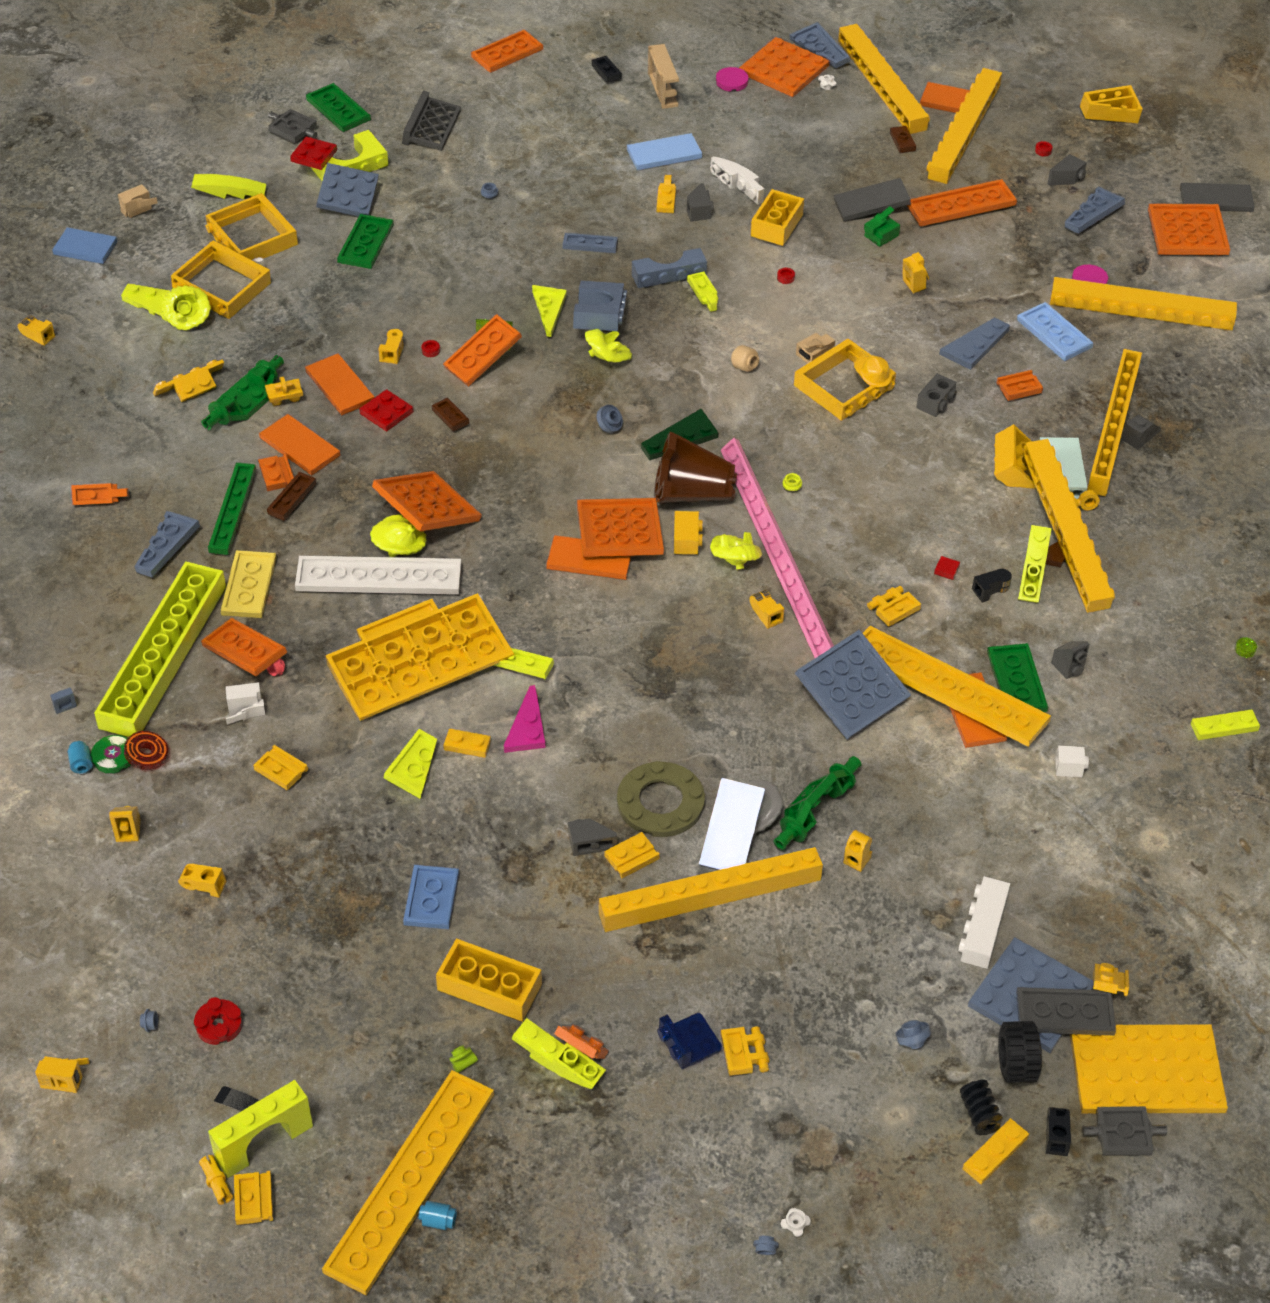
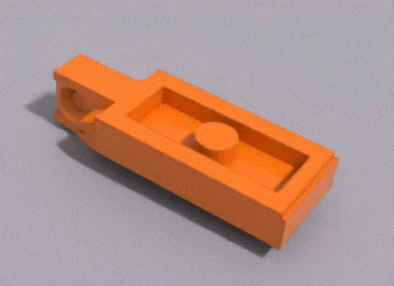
[71,483,129,505]

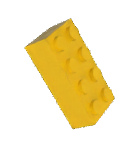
[436,938,542,1022]

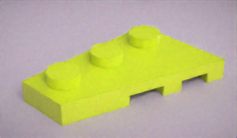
[121,283,170,321]
[384,729,437,799]

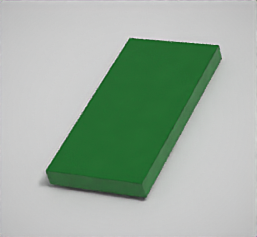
[306,83,371,132]
[337,214,394,269]
[987,643,1048,712]

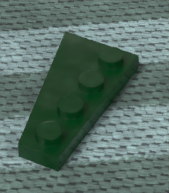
[641,409,719,461]

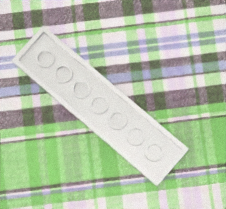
[295,556,461,594]

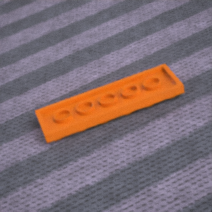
[906,179,1017,227]

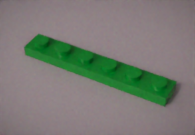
[208,462,256,555]

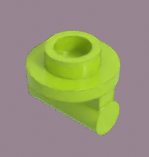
[449,1045,478,1073]

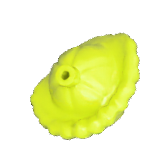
[162,285,211,330]
[585,329,632,363]
[370,514,427,558]
[710,532,762,570]

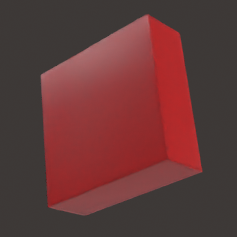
[934,556,960,580]

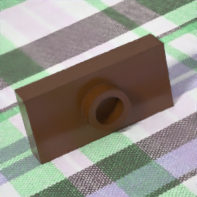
[890,126,916,153]
[432,397,469,431]

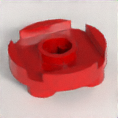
[194,997,242,1045]

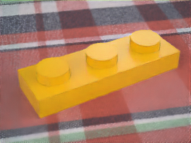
[962,1118,1029,1185]

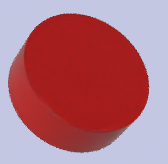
[1035,141,1053,157]
[777,267,795,284]
[421,340,440,357]

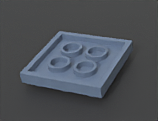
[316,163,379,216]

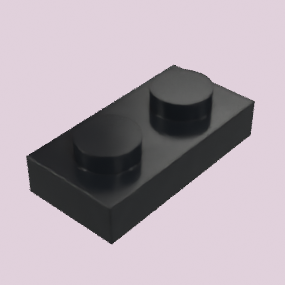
[592,56,622,83]

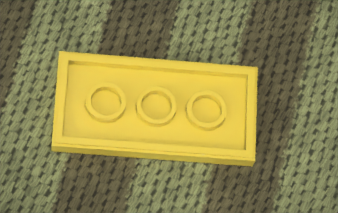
[221,550,277,618]

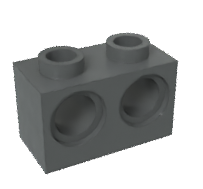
[916,373,957,417]

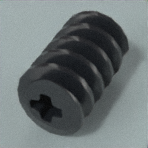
[960,1079,1003,1135]

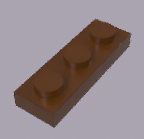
[267,472,317,521]

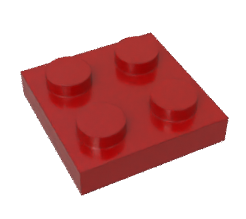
[290,136,337,170]
[359,389,414,432]

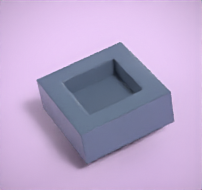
[50,687,77,714]

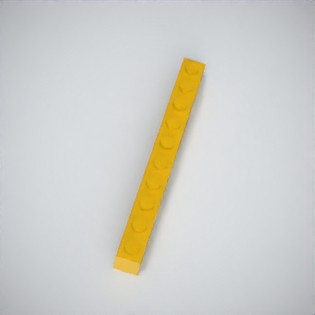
[838,24,930,134]
[926,68,1002,184]
[1050,277,1237,331]
[1087,349,1142,496]
[1023,439,1115,613]
[599,847,823,932]

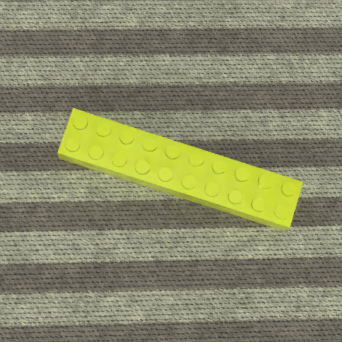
[94,561,226,739]

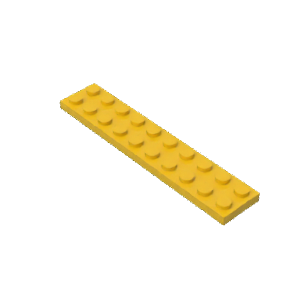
[863,626,1051,747]
[322,1070,494,1295]

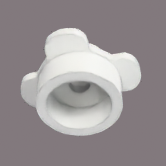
[818,75,836,90]
[781,1208,811,1237]

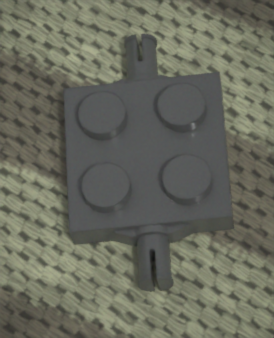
[268,109,317,143]
[1082,1106,1167,1155]

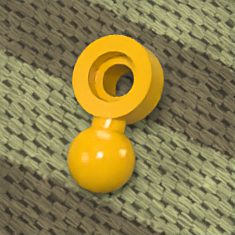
[1075,490,1100,511]

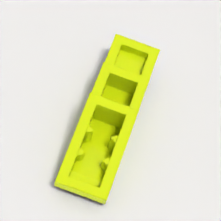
[191,174,266,199]

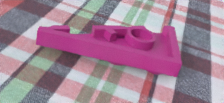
[504,685,545,753]

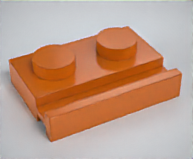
[997,370,1043,401]
[258,454,294,492]
[554,1024,609,1059]

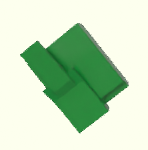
[864,206,900,247]

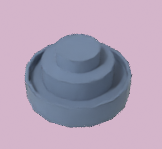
[596,404,623,433]
[895,1020,931,1049]

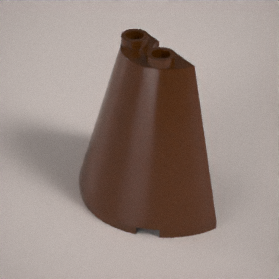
[654,432,737,503]

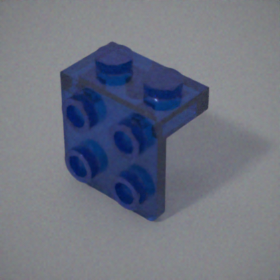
[657,1013,722,1069]

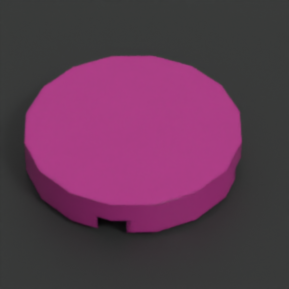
[716,67,749,92]
[1072,264,1108,284]

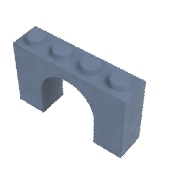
[573,281,627,331]

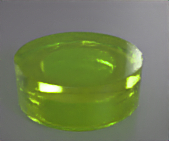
[1235,637,1257,658]

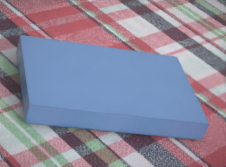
[52,227,117,264]
[403,865,459,929]

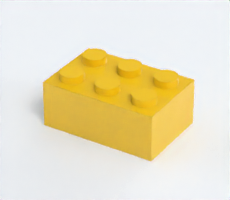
[751,189,804,246]

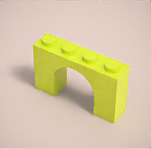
[311,130,388,181]
[208,1080,313,1178]

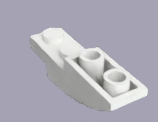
[710,157,764,205]

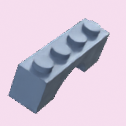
[632,248,707,288]

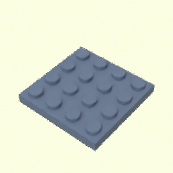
[795,630,911,740]
[968,937,1093,1053]

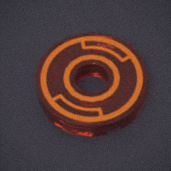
[124,731,168,770]

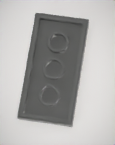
[834,178,911,222]
[1180,183,1255,212]
[1016,987,1116,1036]

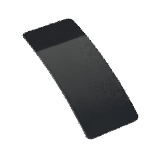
[214,1086,260,1111]

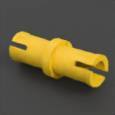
[199,1155,233,1205]

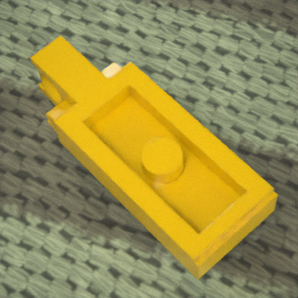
[656,175,676,213]

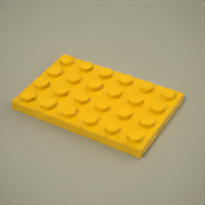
[1070,1024,1228,1114]

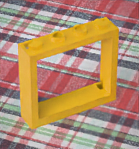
[205,193,298,260]
[171,240,271,319]
[794,339,896,421]

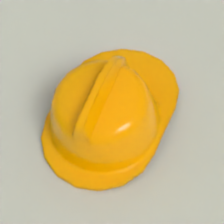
[854,355,892,388]

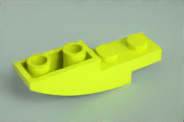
[1018,525,1052,603]
[512,1018,606,1089]

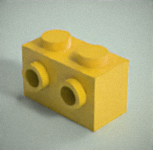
[674,511,703,554]

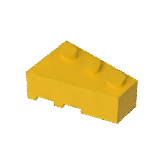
[1080,85,1143,123]

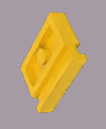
[253,745,308,790]
[604,832,660,879]
[1093,963,1129,996]
[234,1171,273,1225]

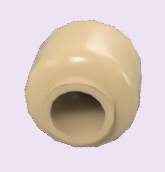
[731,345,759,372]

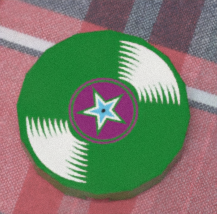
[91,735,136,773]

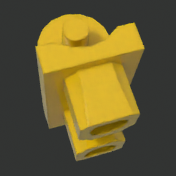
[265,376,303,406]

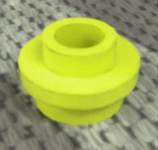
[782,473,802,491]

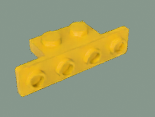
[153,359,224,402]

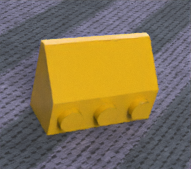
[994,424,1036,489]

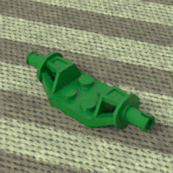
[201,355,284,430]
[774,756,862,850]

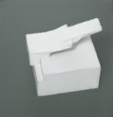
[226,683,265,725]

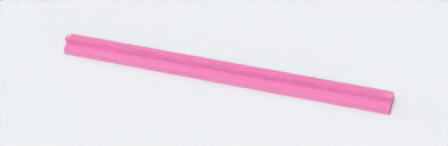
[721,438,834,658]

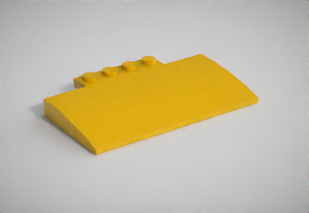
[326,593,514,721]

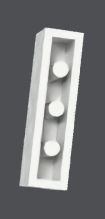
[958,876,1010,969]

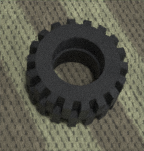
[998,1021,1042,1083]

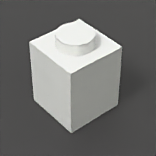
[1055,745,1089,777]

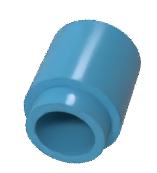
[67,741,93,774]
[418,1201,457,1230]

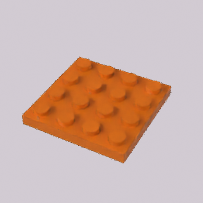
[739,37,830,97]
[1148,204,1230,255]
[372,471,482,531]
[577,498,664,557]

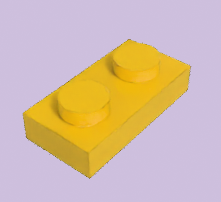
[443,729,491,758]

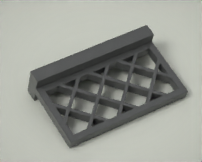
[402,90,461,151]

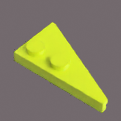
[532,285,567,337]

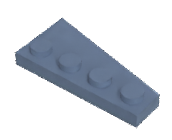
[789,22,850,68]
[1065,187,1125,233]
[939,317,1010,370]
[134,511,200,578]

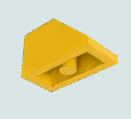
[109,806,141,842]

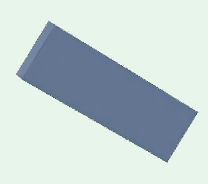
[563,233,618,253]

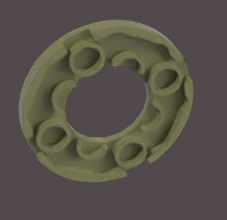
[617,761,705,837]

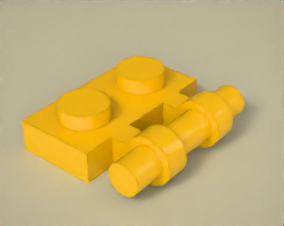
[867,586,921,627]
[720,1026,770,1076]

